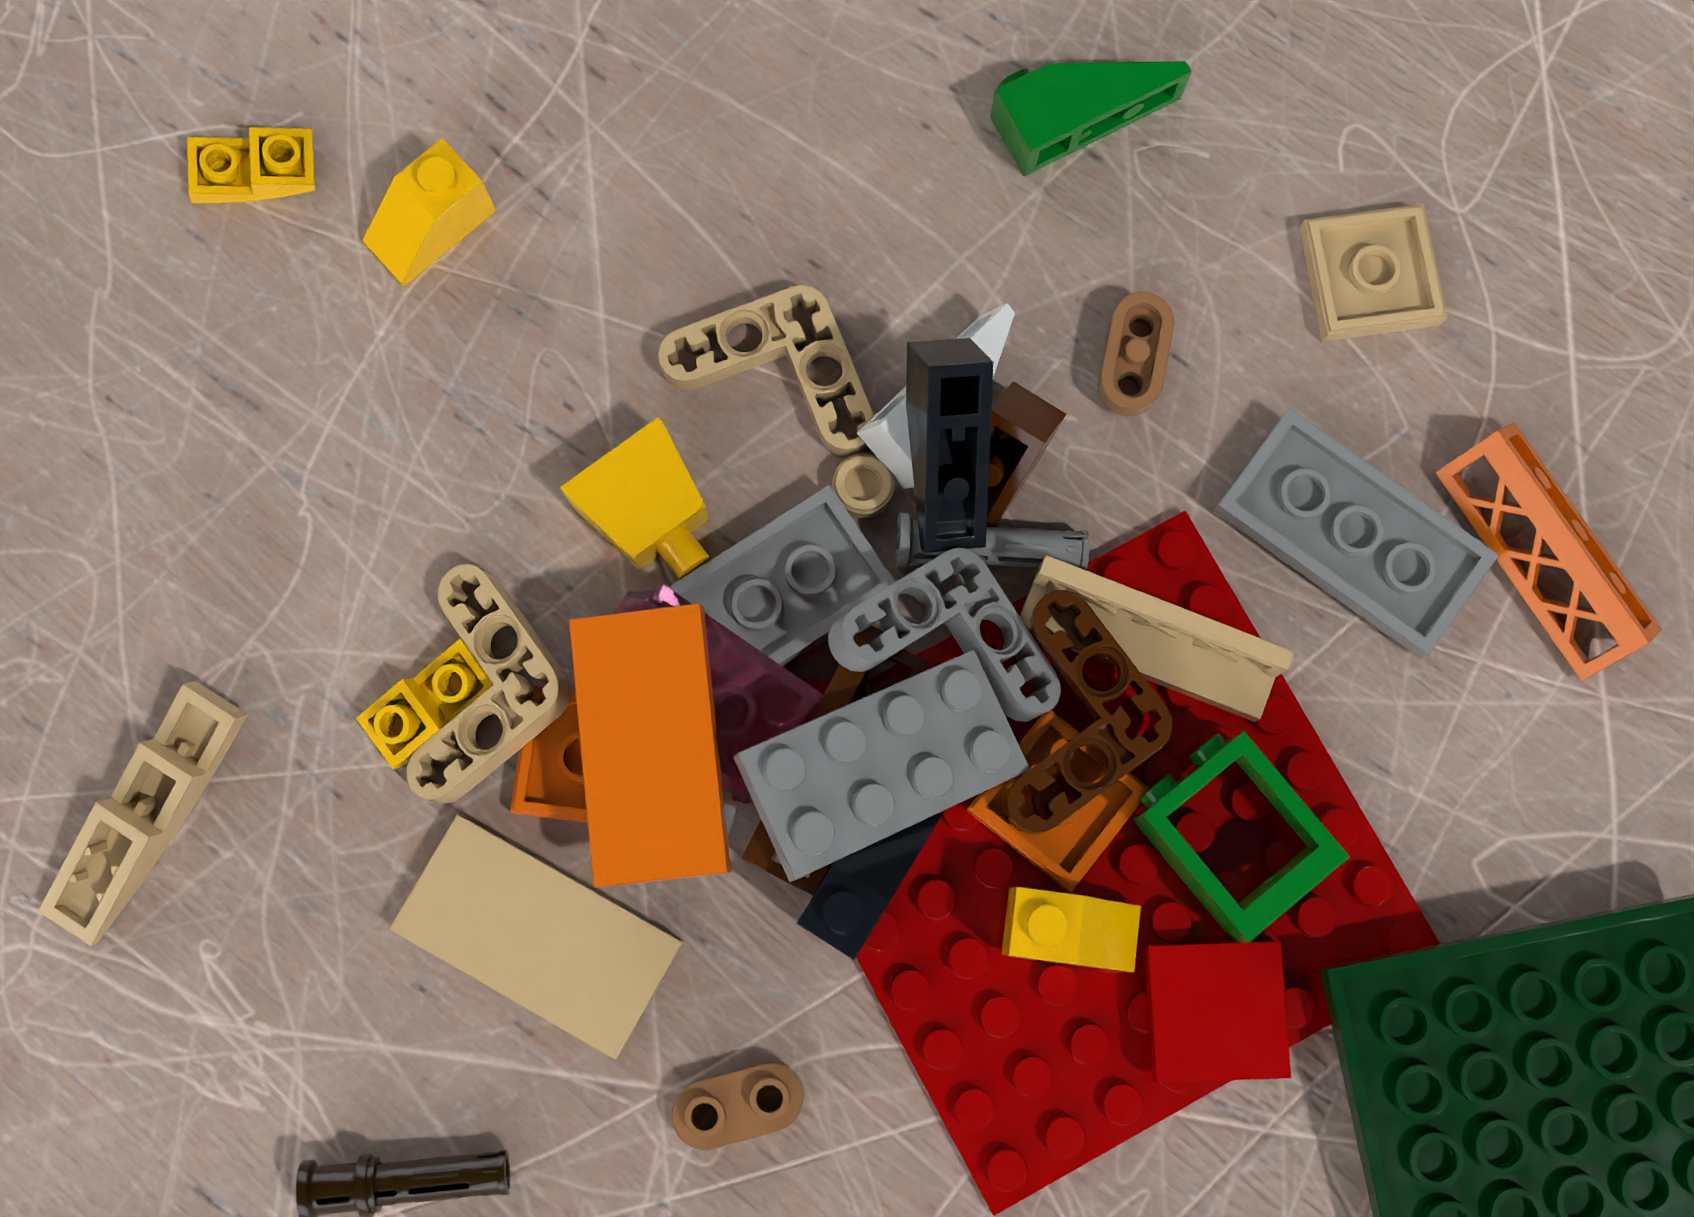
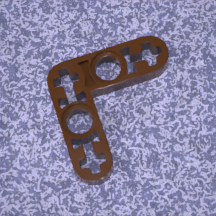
[1004,590,1173,834]

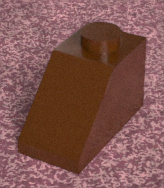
[987,381,1066,527]

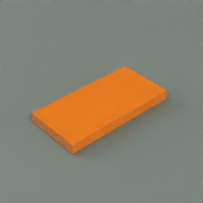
[569,603,731,888]

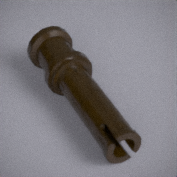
[296,1150,511,1217]

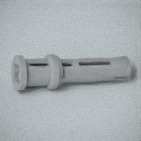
[895,512,1090,570]

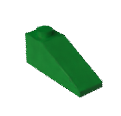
[990,61,1192,176]

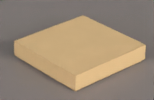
[1299,204,1448,342]

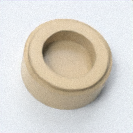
[832,453,895,519]

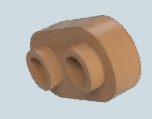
[1098,292,1174,417]
[672,1062,804,1150]

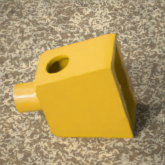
[560,417,710,580]

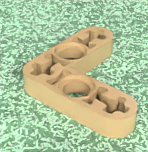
[658,285,874,458]
[406,564,571,803]

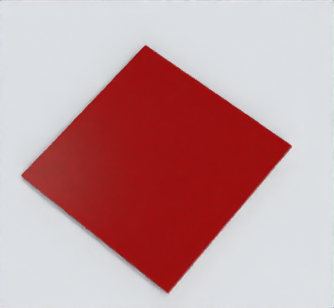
[744,510,1440,1216]

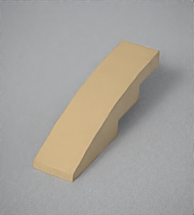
[38,681,248,946]

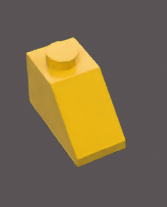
[362,138,496,287]
[1001,887,1141,972]

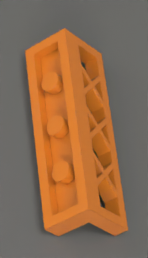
[1435,422,1662,681]

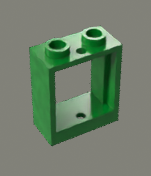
[1132,731,1350,943]

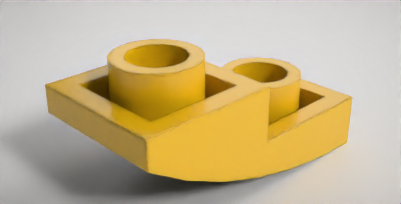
[187,127,315,204]
[356,638,494,769]

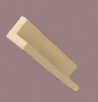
[1020,555,1295,722]

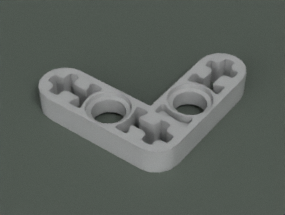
[828,547,1061,722]

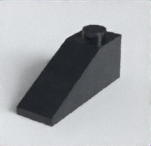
[906,338,993,553]
[796,810,945,960]

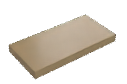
[389,814,684,1060]

